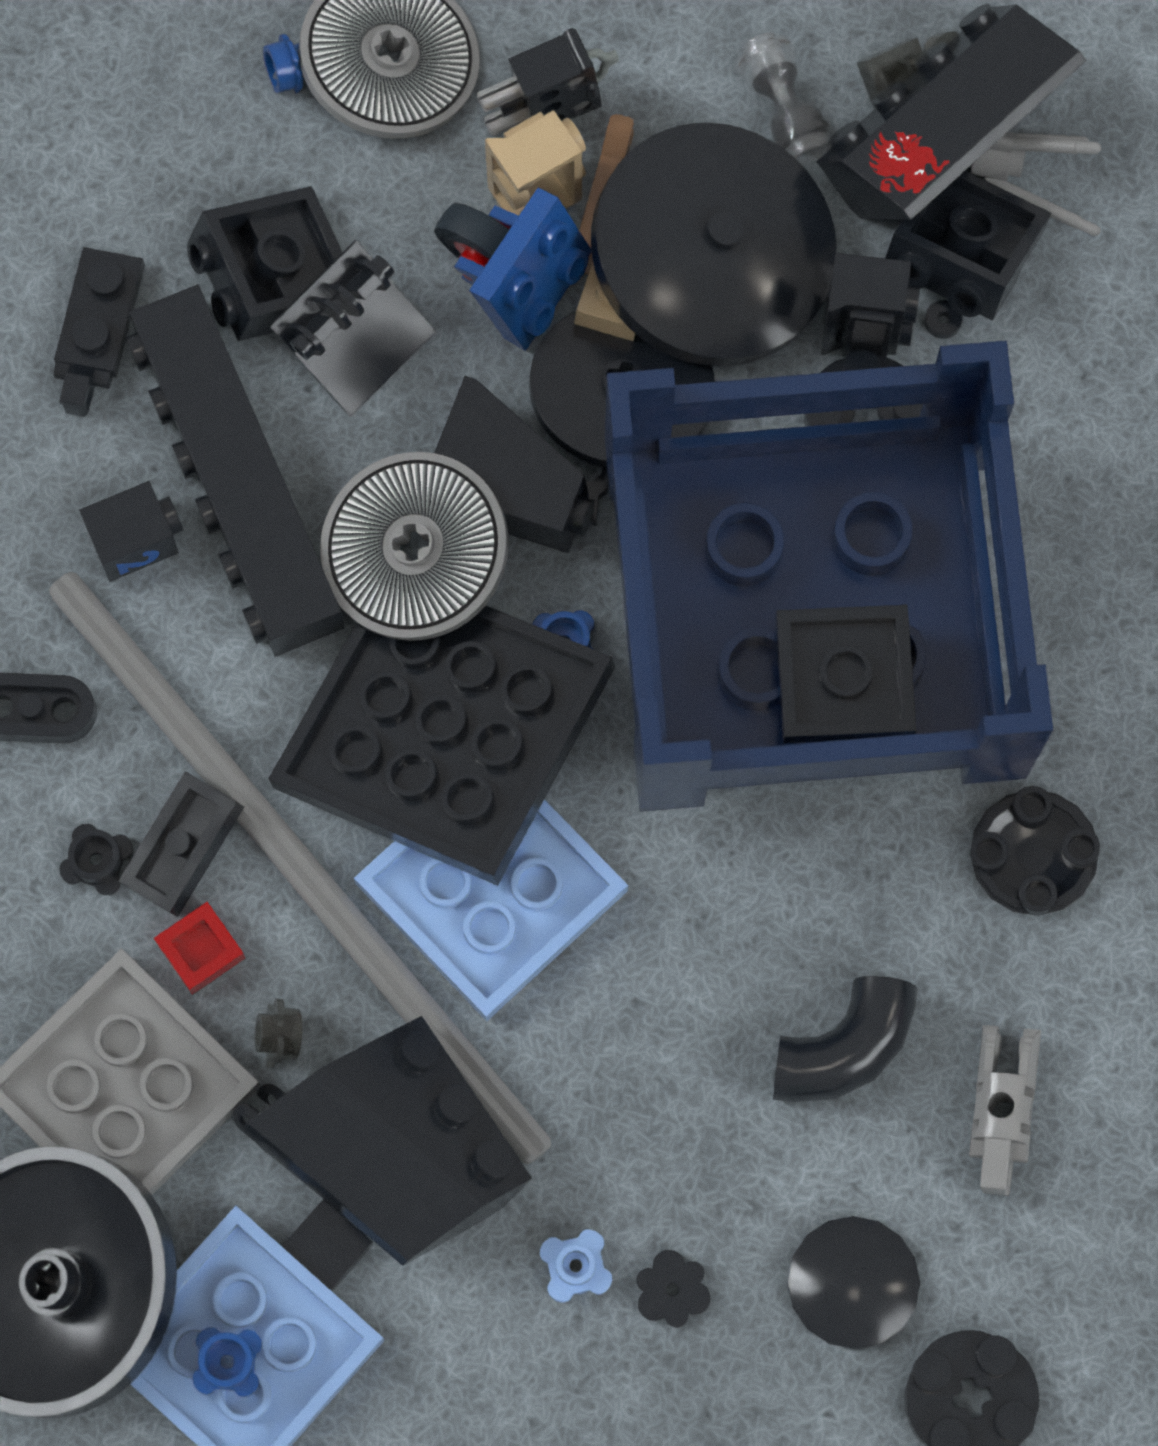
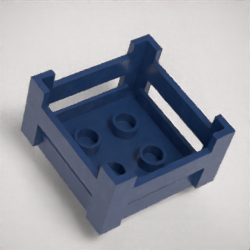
[605,340,1054,812]

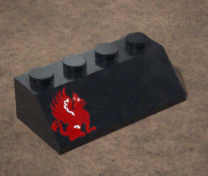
[816,4,1086,220]

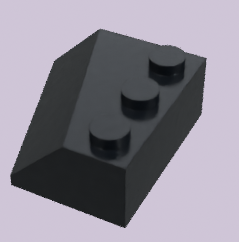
[242,1016,532,1266]

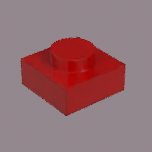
[154,901,246,995]

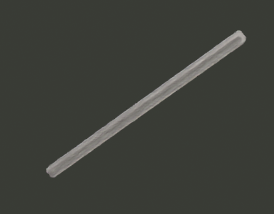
[49,572,551,1165]

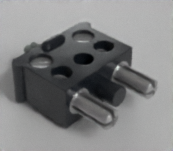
[477,28,619,136]

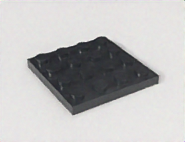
[268,606,615,886]

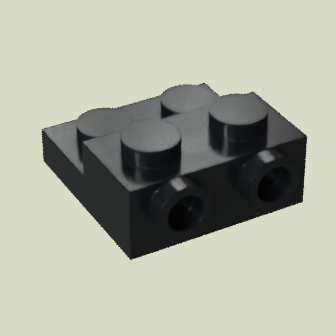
[885,171,1052,321]
[187,186,343,341]

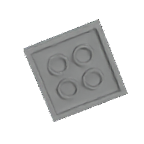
[0,948,261,1195]

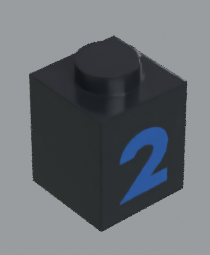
[79,481,184,582]

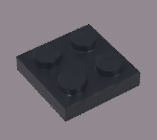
[776,605,917,744]

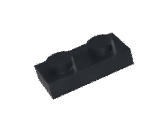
[118,771,245,917]

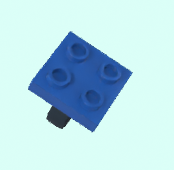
[434,187,592,352]

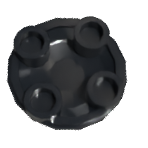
[970,786,1100,916]
[787,1216,920,1350]

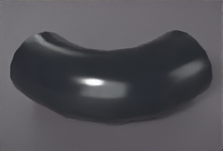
[773,976,918,1102]

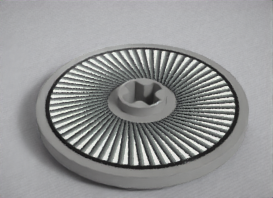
[298,0,480,139]
[320,452,509,641]

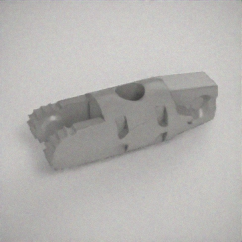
[969,1025,1041,1196]

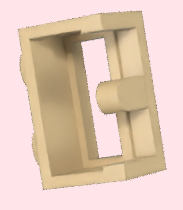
[485,110,586,216]

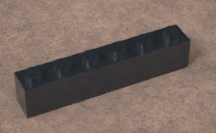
[125,284,345,657]

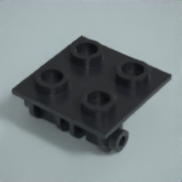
[268,240,436,417]

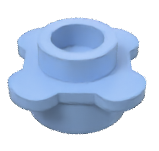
[540,1229,612,1303]

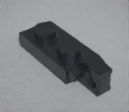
[53,247,145,417]

